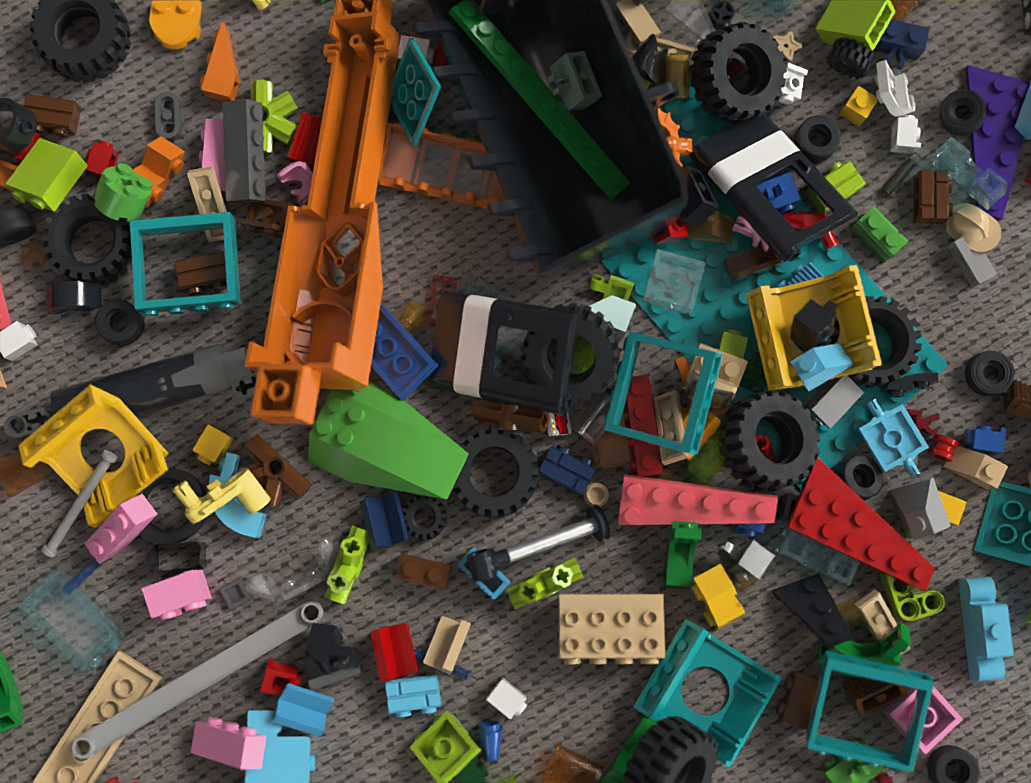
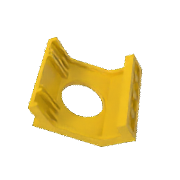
[746,265,881,390]
[19,385,169,528]

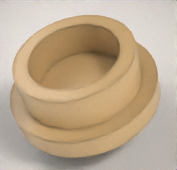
[584,483,609,507]

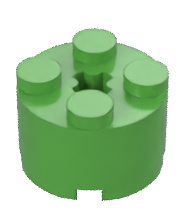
[93,163,153,222]

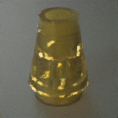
[398,300,428,333]

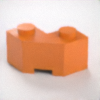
[132,136,185,208]

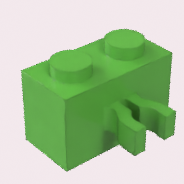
[820,740,885,783]

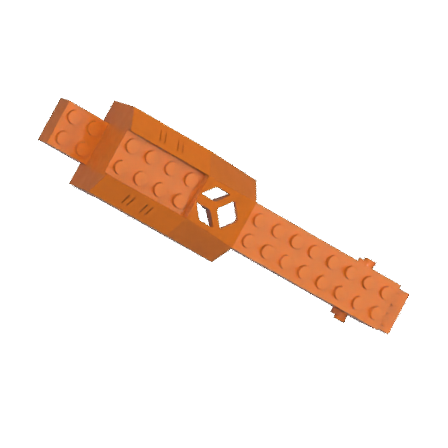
[245,0,401,425]

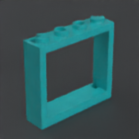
[130,212,241,317]
[604,331,723,455]
[805,651,934,772]

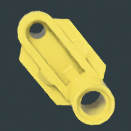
[172,468,271,524]

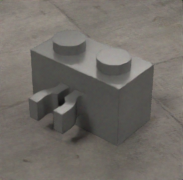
[716,540,774,591]

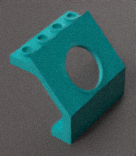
[633,619,782,768]

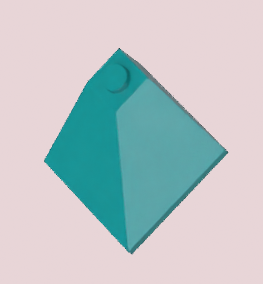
[390,38,441,146]
[974,482,1031,567]

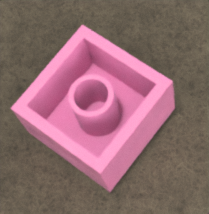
[142,570,212,621]
[882,686,963,754]

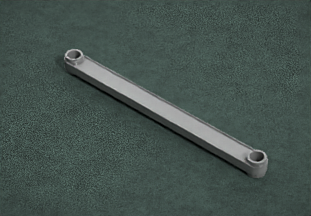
[72,601,324,759]

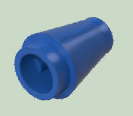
[477,721,502,761]

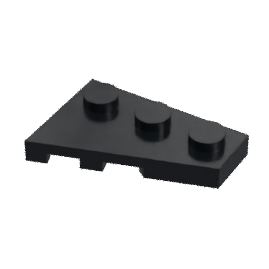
[772,573,852,648]

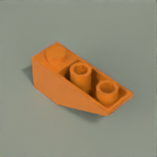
[200,22,240,102]

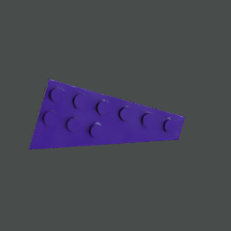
[965,65,1030,221]

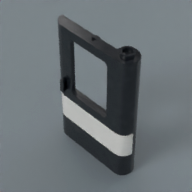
[690,113,858,262]
[428,290,578,415]

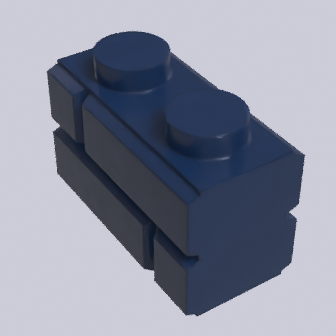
[539,445,596,496]

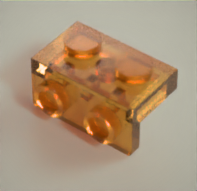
[0,449,55,496]
[542,744,604,783]

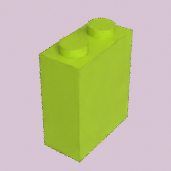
[815,0,896,51]
[6,138,88,212]

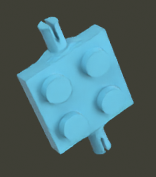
[857,399,929,478]

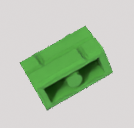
[850,206,908,263]

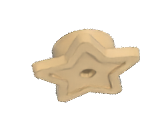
[772,31,802,62]

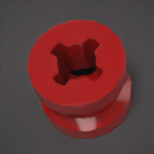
[927,434,958,462]

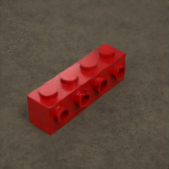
[622,374,663,477]

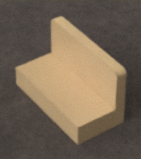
[423,616,471,675]

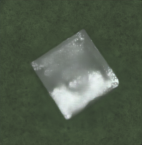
[642,249,706,315]

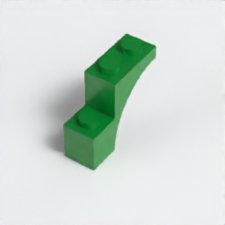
[598,715,658,783]

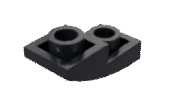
[881,372,938,397]

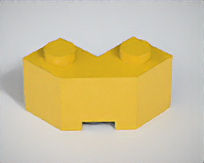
[691,564,745,630]

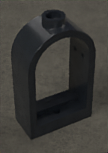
[0,98,36,154]

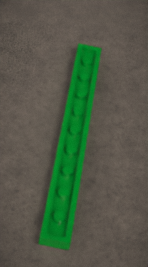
[449,0,631,200]

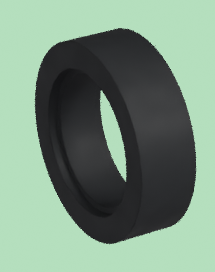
[132,468,207,543]

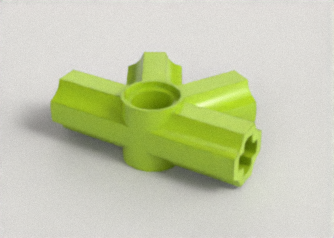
[251,80,299,157]
[324,525,369,604]
[506,558,583,609]

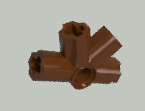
[471,398,549,433]
[238,434,313,506]

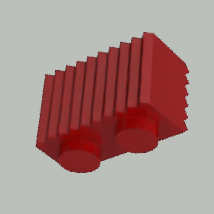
[287,112,322,170]

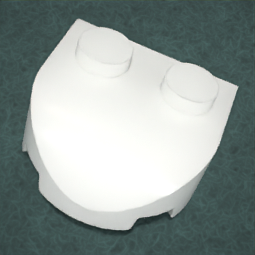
[874,60,915,117]

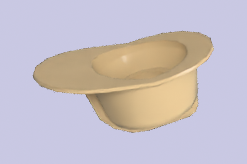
[946,203,1001,252]

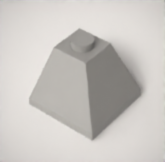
[890,478,951,539]

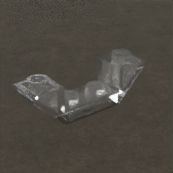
[244,538,341,603]

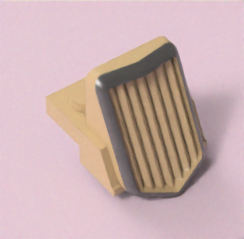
[682,343,748,409]

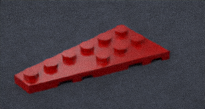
[786,457,935,591]

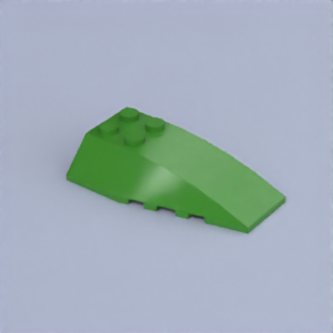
[308,381,469,500]

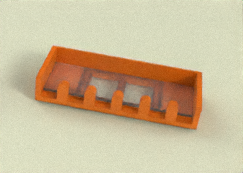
[377,122,506,209]

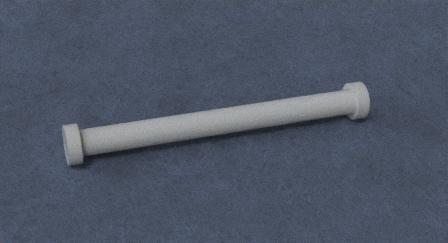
[41,450,118,557]

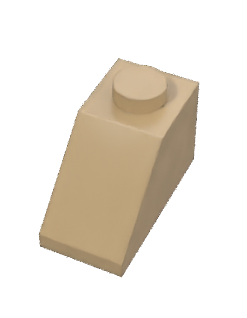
[943,446,1008,490]

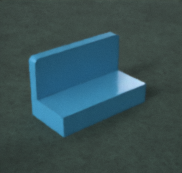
[272,683,334,737]

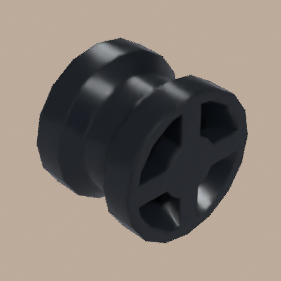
[708,0,735,30]

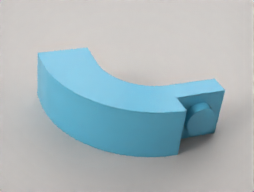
[209,453,266,538]

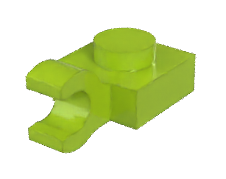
[588,274,634,301]

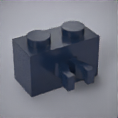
[874,19,930,70]

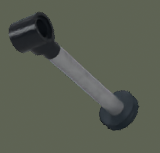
[466,504,610,582]

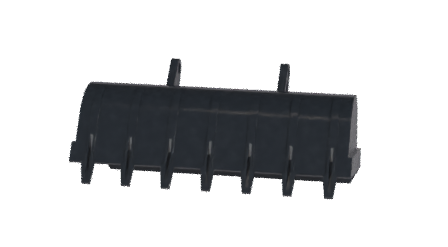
[412,0,688,276]

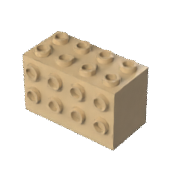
[558,594,665,665]

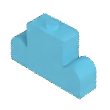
[958,577,1013,682]
[245,710,315,783]

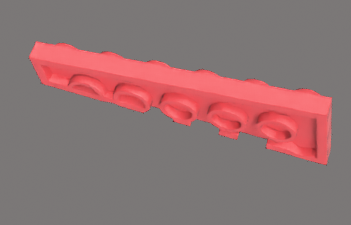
[618,474,778,525]

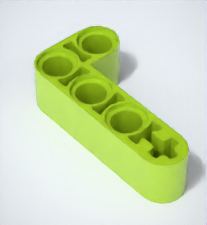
[879,527,945,621]

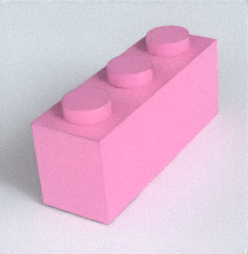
[199,119,226,197]
[85,494,157,564]
[191,717,266,769]

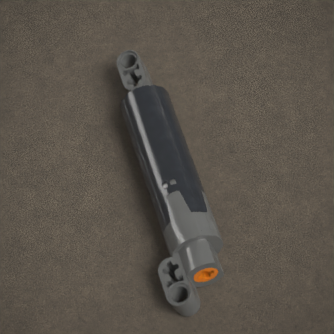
[4,344,258,438]

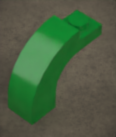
[663,521,701,590]
[818,622,910,678]
[0,651,23,733]

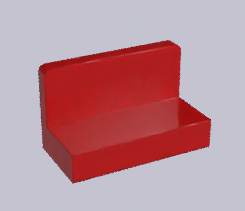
[370,623,418,682]

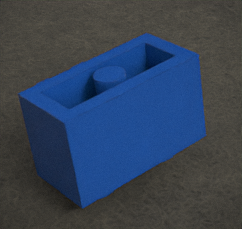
[756,173,801,214]

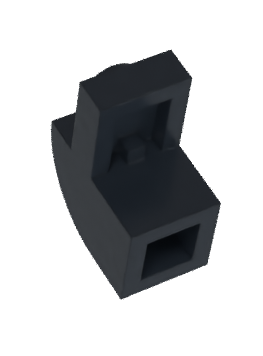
[45,281,102,314]
[307,623,361,675]

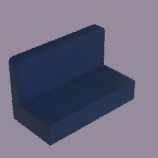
[360,491,409,550]

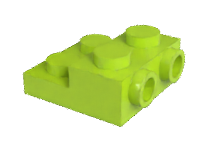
[410,711,481,783]

